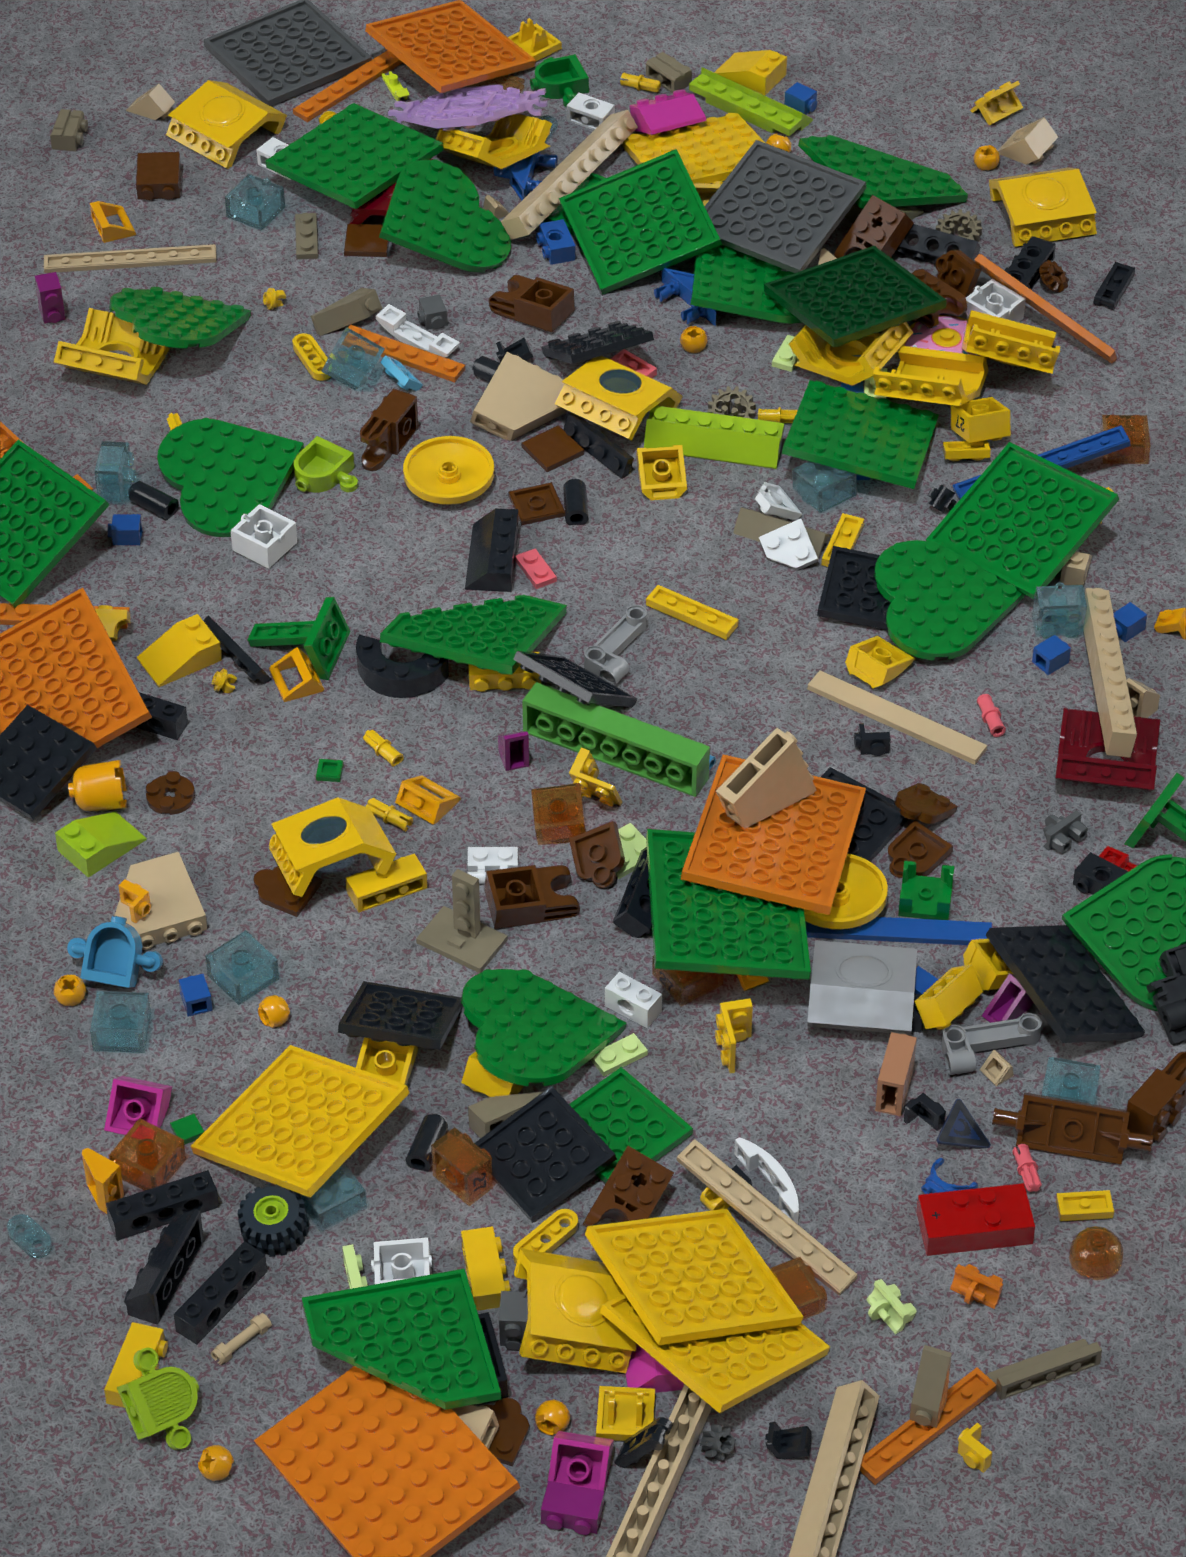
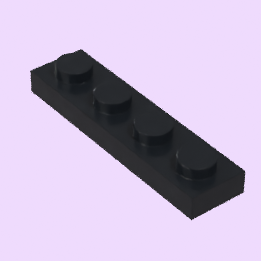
[563,413,634,479]
[203,615,272,684]

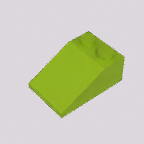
[55,811,147,878]

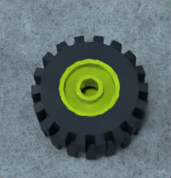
[237,1183,309,1257]

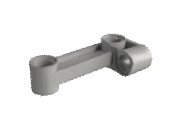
[584,605,647,685]
[942,1013,1042,1075]

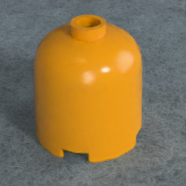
[68,760,127,811]

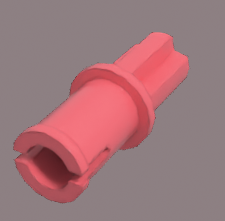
[1012,1144,1042,1192]

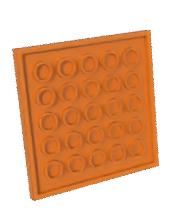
[365,0,536,93]

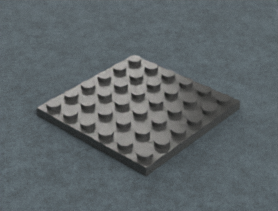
[204,0,372,106]
[705,140,866,273]

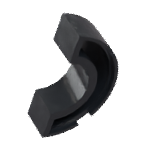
[356,635,449,698]

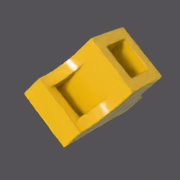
[95,605,130,641]

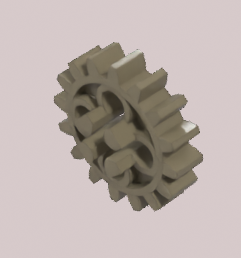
[935,209,982,250]
[707,386,756,419]

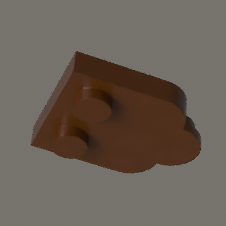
[936,250,982,297]
[894,783,958,824]
[569,821,625,889]
[888,821,953,878]
[253,866,322,917]
[484,1398,529,1467]

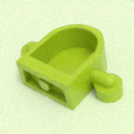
[294,436,358,493]
[117,1348,199,1450]

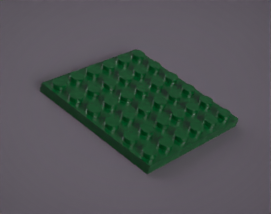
[764,246,946,347]

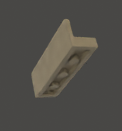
[733,507,831,559]
[986,1339,1102,1400]

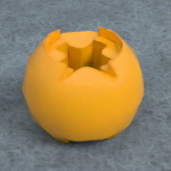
[766,133,791,152]
[974,145,1000,171]
[680,326,708,353]
[54,975,86,1006]
[258,995,290,1028]
[535,1399,570,1435]
[198,1445,234,1481]

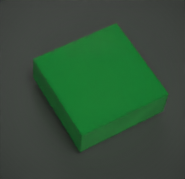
[316,759,344,782]
[170,1113,205,1146]

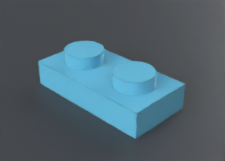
[380,355,423,391]

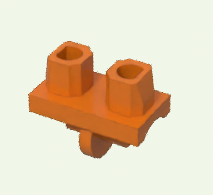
[950,1264,1003,1309]

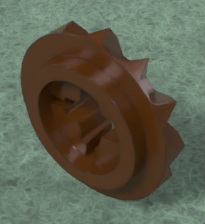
[1039,260,1069,293]

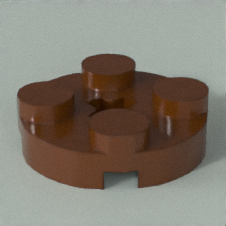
[146,771,195,815]

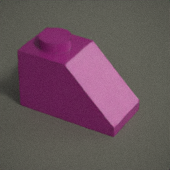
[498,731,529,771]
[982,974,1034,1023]

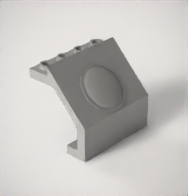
[807,940,917,1035]

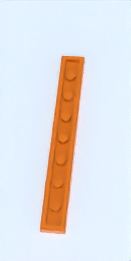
[974,254,1117,363]

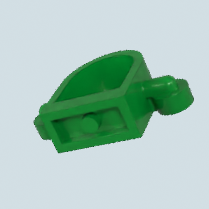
[530,54,589,107]

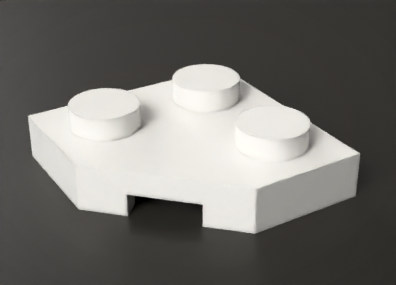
[755,482,802,521]
[759,519,819,570]

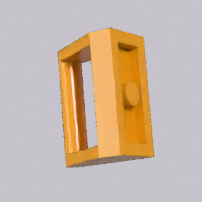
[90,201,136,243]
[269,647,325,702]
[395,775,461,825]
[82,1148,124,1214]

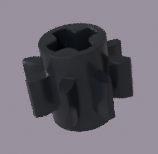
[927,485,957,513]

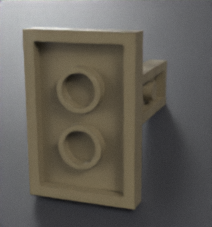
[416,869,508,973]

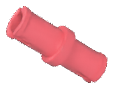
[977,694,1006,737]

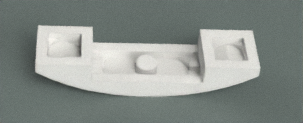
[376,304,460,357]
[734,1137,799,1224]

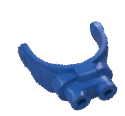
[921,1158,978,1194]

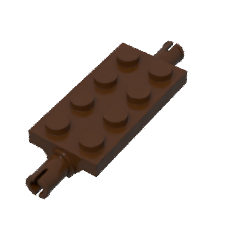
[992,1093,1153,1164]

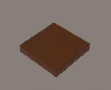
[344,224,389,257]
[521,425,584,472]
[508,482,565,526]

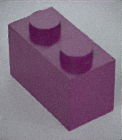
[35,272,65,324]
[541,1481,604,1535]

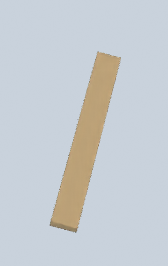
[44,244,217,273]
[807,671,987,765]
[677,1139,858,1295]

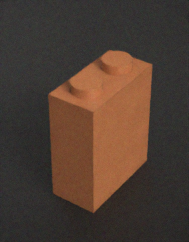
[875,1032,917,1116]

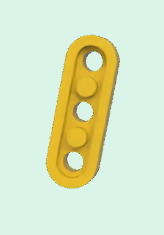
[292,333,333,381]
[513,1209,578,1264]

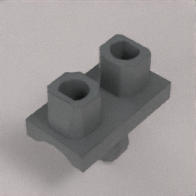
[1043,810,1088,854]

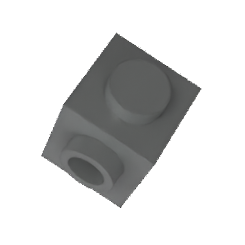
[417,294,448,330]

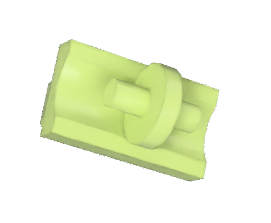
[867,1279,917,1334]

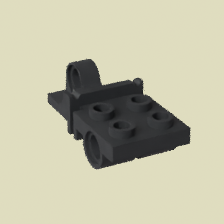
[1146,944,1186,1045]

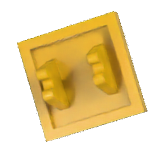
[508,18,562,61]
[596,1386,655,1441]

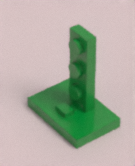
[247,597,351,680]
[1124,773,1186,848]

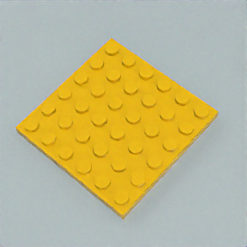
[621,113,765,184]
[191,1045,410,1198]
[585,1209,804,1345]
[600,1294,830,1413]

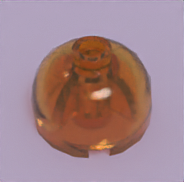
[1069,1226,1124,1280]

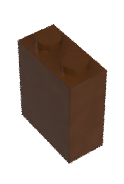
[136,152,181,200]

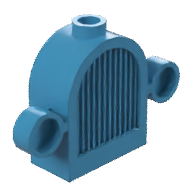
[67,916,163,988]

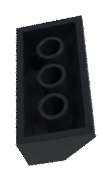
[465,508,519,592]
[124,1209,204,1325]

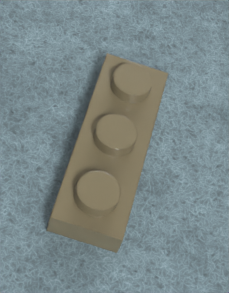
[295,213,318,260]

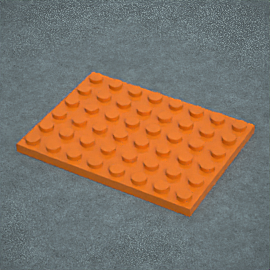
[0,587,152,748]
[681,754,866,915]
[254,1366,520,1557]

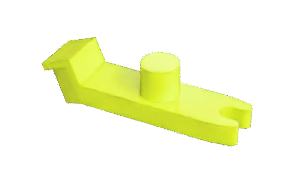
[382,71,410,101]

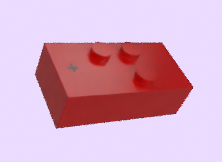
[916,1183,1035,1256]

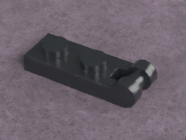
[1093,262,1135,310]
[614,1417,673,1468]

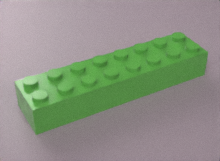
[522,682,710,797]

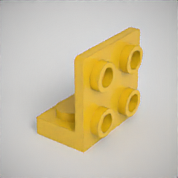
[569,748,623,807]
[715,998,753,1074]

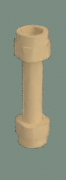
[211,1313,272,1365]

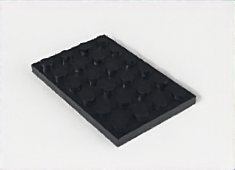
[986,925,1145,1043]

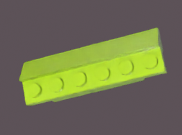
[689,67,813,136]
[644,406,784,469]

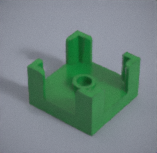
[898,861,954,920]

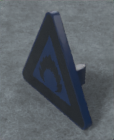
[936,1099,991,1149]

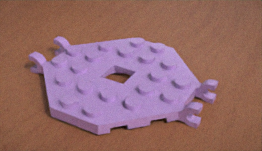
[388,85,548,131]

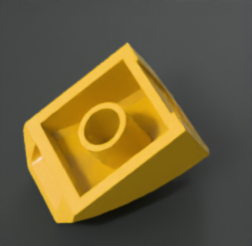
[636,445,687,500]
[845,636,915,688]
[963,939,1013,990]
[356,1037,418,1085]

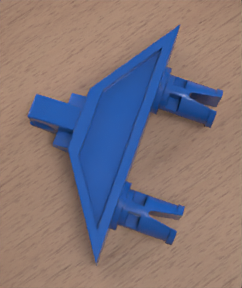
[494,151,558,201]
[654,268,716,327]

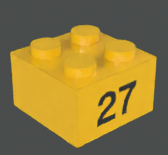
[951,397,1011,444]

